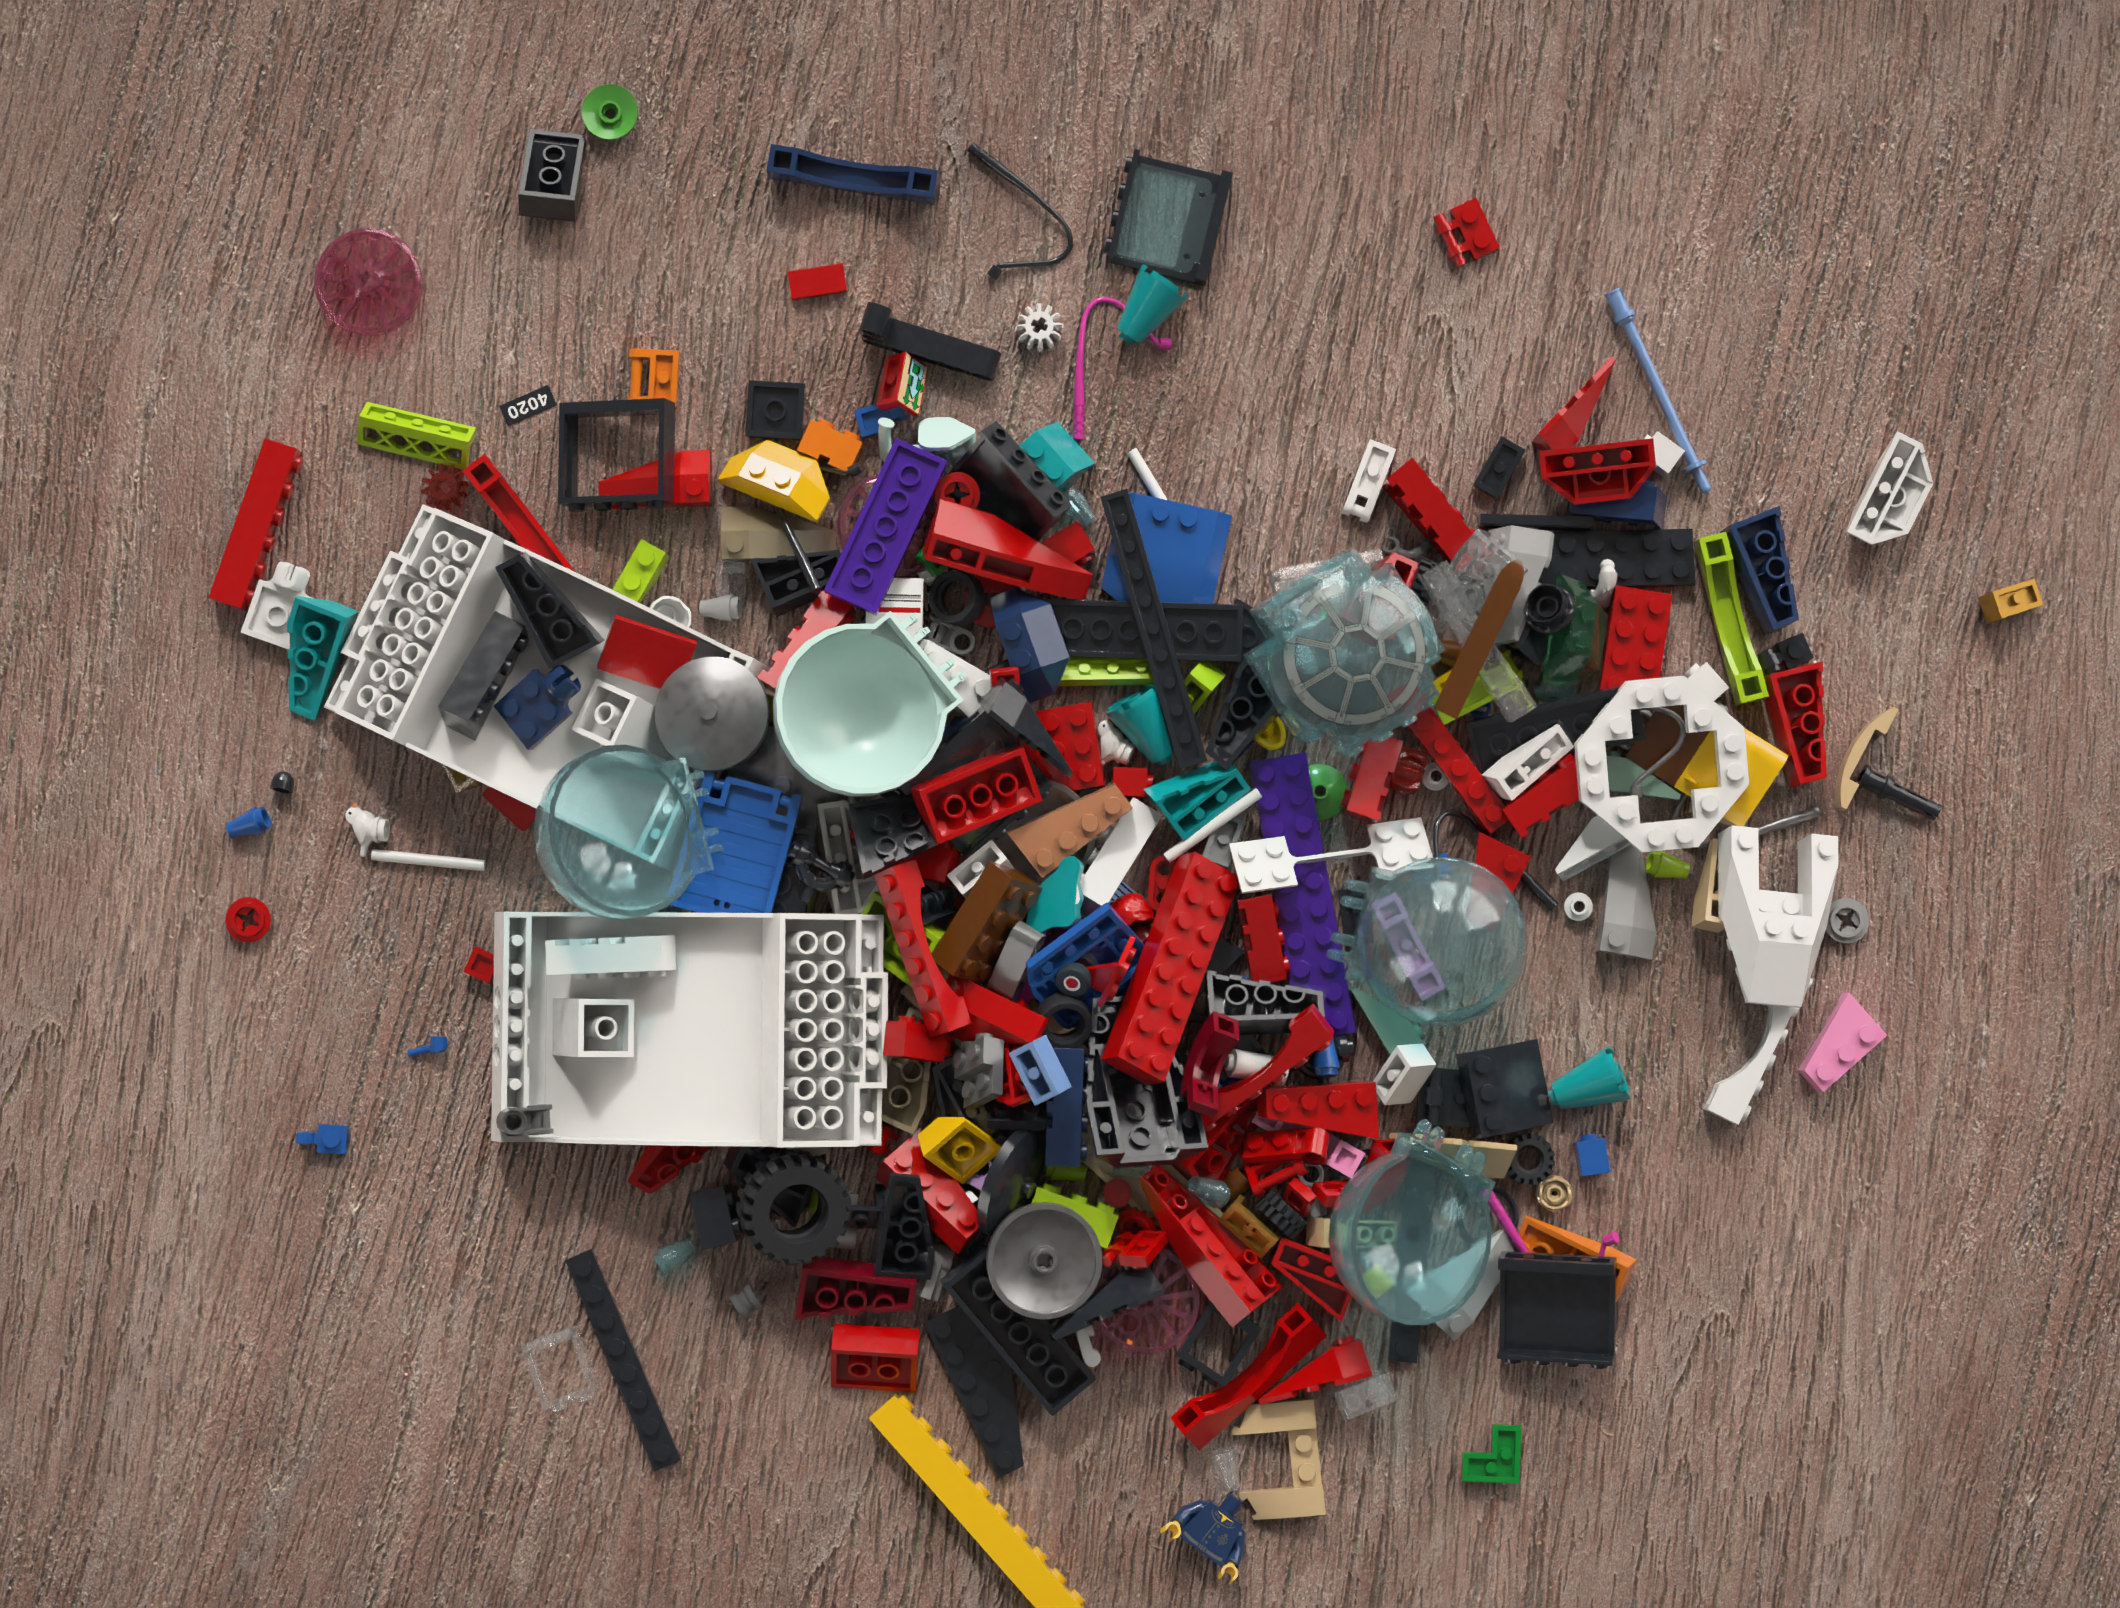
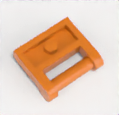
[626,348,680,408]

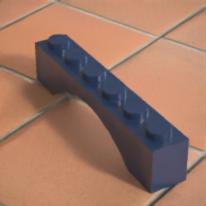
[766,144,939,205]

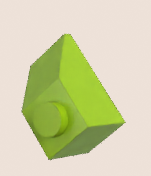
[1184,661,1226,714]

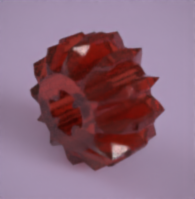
[421,464,470,512]
[1390,746,1428,795]

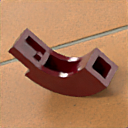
[1181,1011,1240,1118]

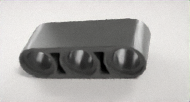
[987,921,1045,1002]

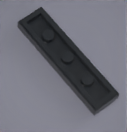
[1477,513,1594,531]

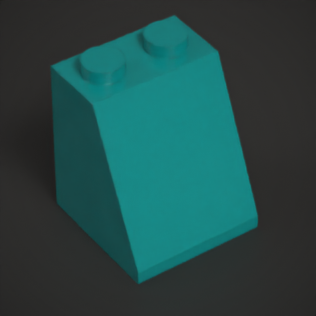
[1019,422,1095,493]

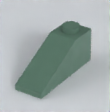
[1606,751,1680,801]
[1350,987,1425,1056]

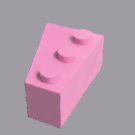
[1798,992,1887,1092]

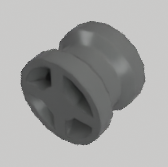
[730,1284,764,1320]

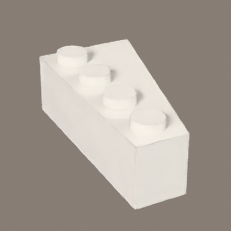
[918,639,995,745]
[1080,797,1162,916]
[545,935,676,979]

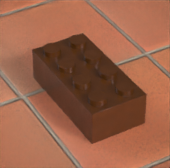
[932,861,1043,984]

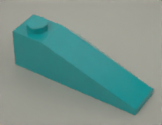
[287,596,359,721]

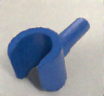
[408,1036,447,1057]

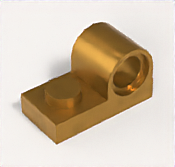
[1978,578,2044,624]

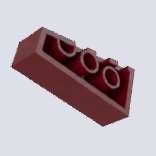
[795,1256,917,1320]

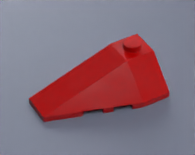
[1532,356,1616,451]
[1172,1098,1258,1200]
[1258,1335,1373,1405]

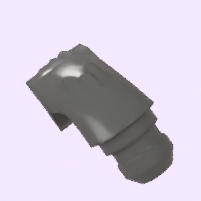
[1380,536,1433,561]

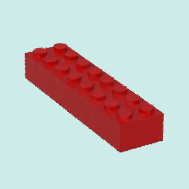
[1101,852,1239,1085]

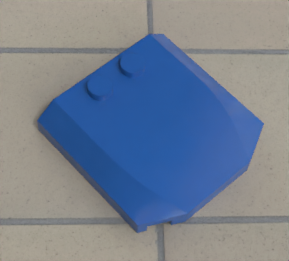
[1101,493,1232,604]
[1025,902,1144,1029]

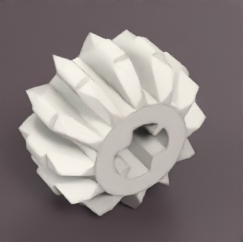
[1016,303,1063,352]

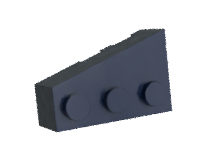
[1570,481,1667,529]

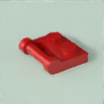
[1240,1128,1308,1197]

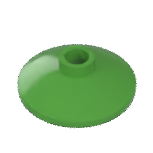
[582,84,638,140]
[1309,764,1348,820]

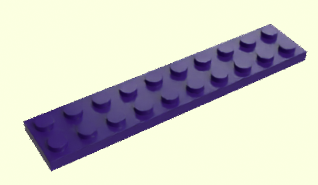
[1250,752,1357,1036]

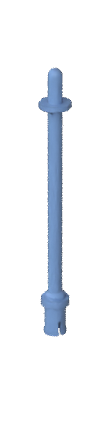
[1604,287,1711,494]

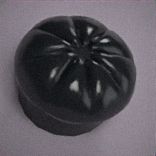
[1524,584,1575,634]

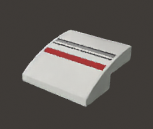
[865,578,924,638]

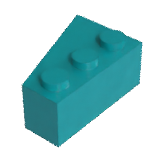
[1143,761,1251,841]

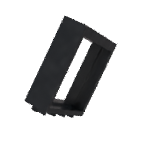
[558,398,675,512]

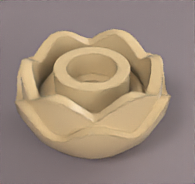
[1537,1175,1572,1212]

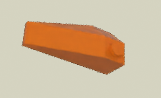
[1518,1216,1637,1302]

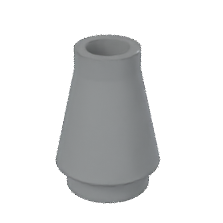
[699,594,743,622]

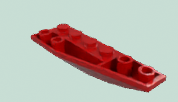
[922,498,1093,600]
[1139,1165,1282,1328]

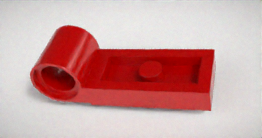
[1243,1128,1330,1166]

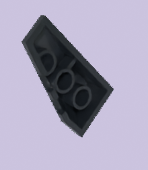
[980,677,1073,778]

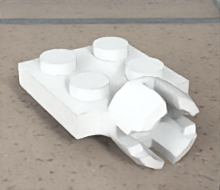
[241,562,312,649]

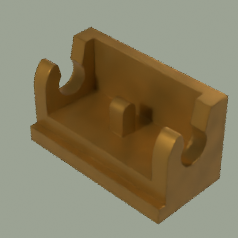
[1218,1194,1284,1258]

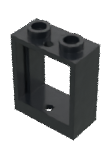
[1176,1300,1262,1387]

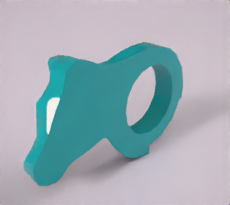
[1026,856,1084,934]

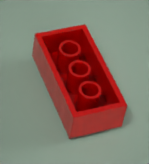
[1596,585,1673,691]

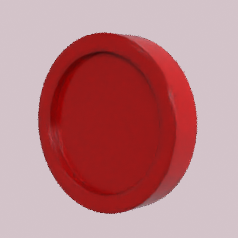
[1103,1178,1132,1207]

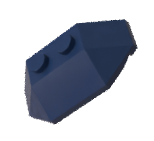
[990,588,1070,703]

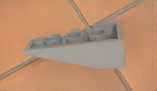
[1485,525,1554,646]
[1406,1229,1518,1341]

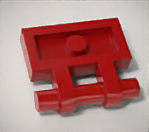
[1433,197,1500,268]
[1102,1230,1168,1269]

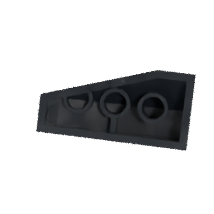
[1205,646,1296,771]
[870,1173,935,1280]
[1048,1266,1165,1340]

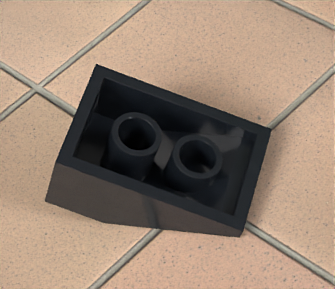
[518,129,586,222]

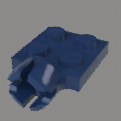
[494,665,581,750]

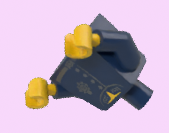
[1160,1493,1245,1584]

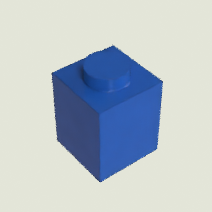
[1573,1133,1610,1176]

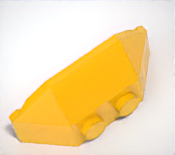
[718,440,830,523]

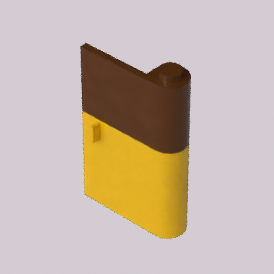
[1625,705,1789,827]

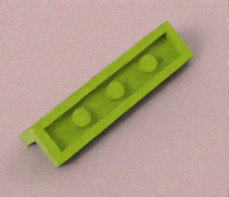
[357,402,476,470]

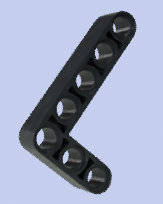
[859,302,1002,381]

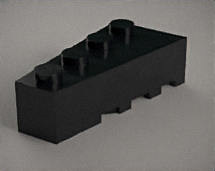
[495,552,604,670]

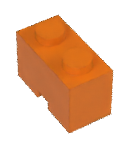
[797,418,864,477]

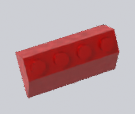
[910,744,1043,844]

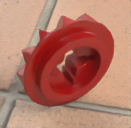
[935,472,980,509]
[225,897,272,943]
[1116,1206,1160,1235]

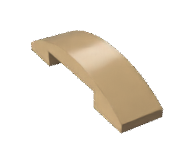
[1835,707,1899,811]

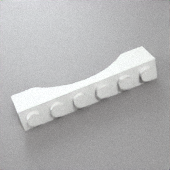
[1703,978,1813,1125]

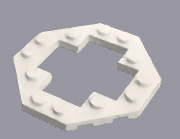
[1574,676,1749,852]

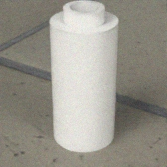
[1222,1049,1289,1086]

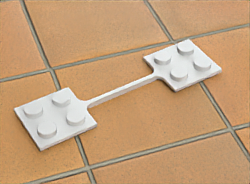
[1229,817,1434,894]

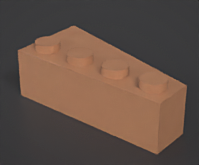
[1007,783,1133,878]

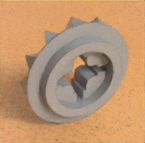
[1825,898,1869,944]

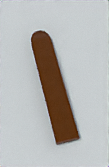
[1434,559,1524,719]

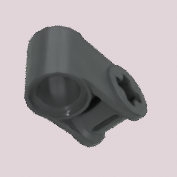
[920,615,977,658]
[496,1104,554,1135]

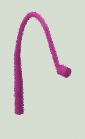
[1073,297,1172,440]
[1482,1188,1619,1257]

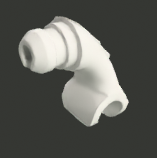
[1589,559,1618,608]

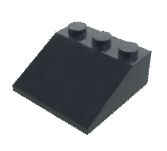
[1456,1039,1553,1139]

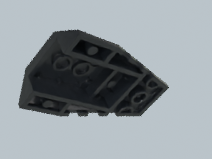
[1085,996,1208,1168]

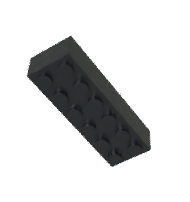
[940,1244,1096,1416]

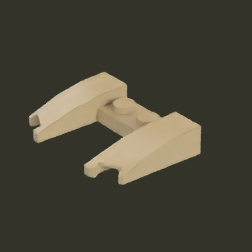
[1232,1397,1326,1520]

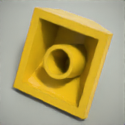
[918,1117,1003,1184]

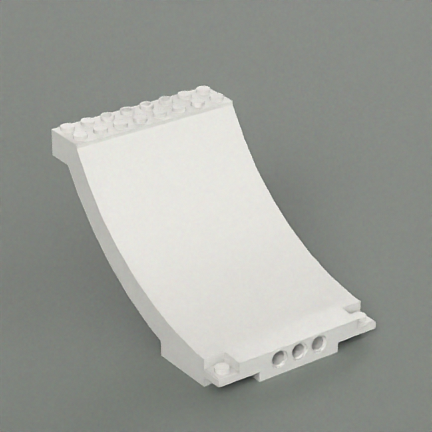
[324,504,770,873]
[491,912,888,1147]

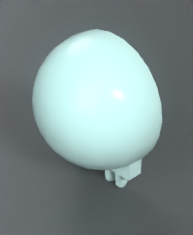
[773,611,967,797]

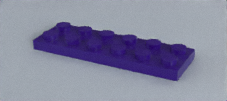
[824,438,948,616]

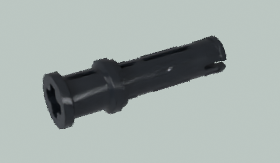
[1856,764,1942,821]

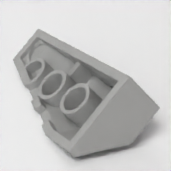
[1595,845,1656,960]

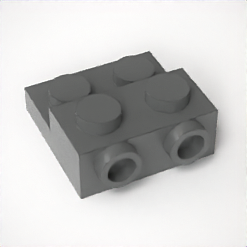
[953,1033,1004,1110]

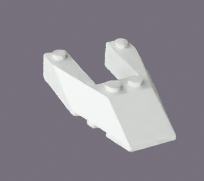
[1718,826,1838,1008]

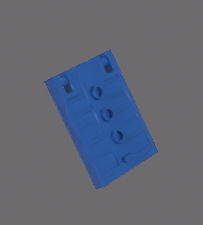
[669,771,803,913]

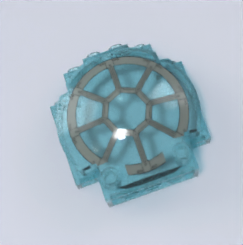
[1243,548,1446,758]

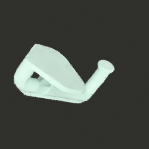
[878,417,976,462]

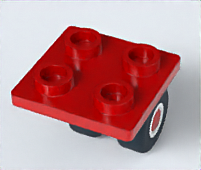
[1056,935,1137,1008]

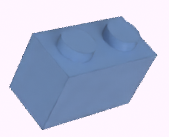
[1009,1035,1072,1106]

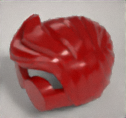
[1110,893,1155,931]

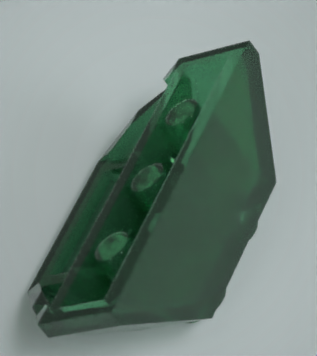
[1543,574,1608,690]

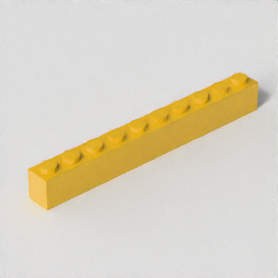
[869,1393,1086,1608]

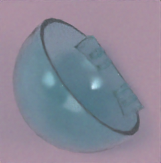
[533,744,723,920]
[1326,857,1528,1027]
[1328,1119,1496,1325]

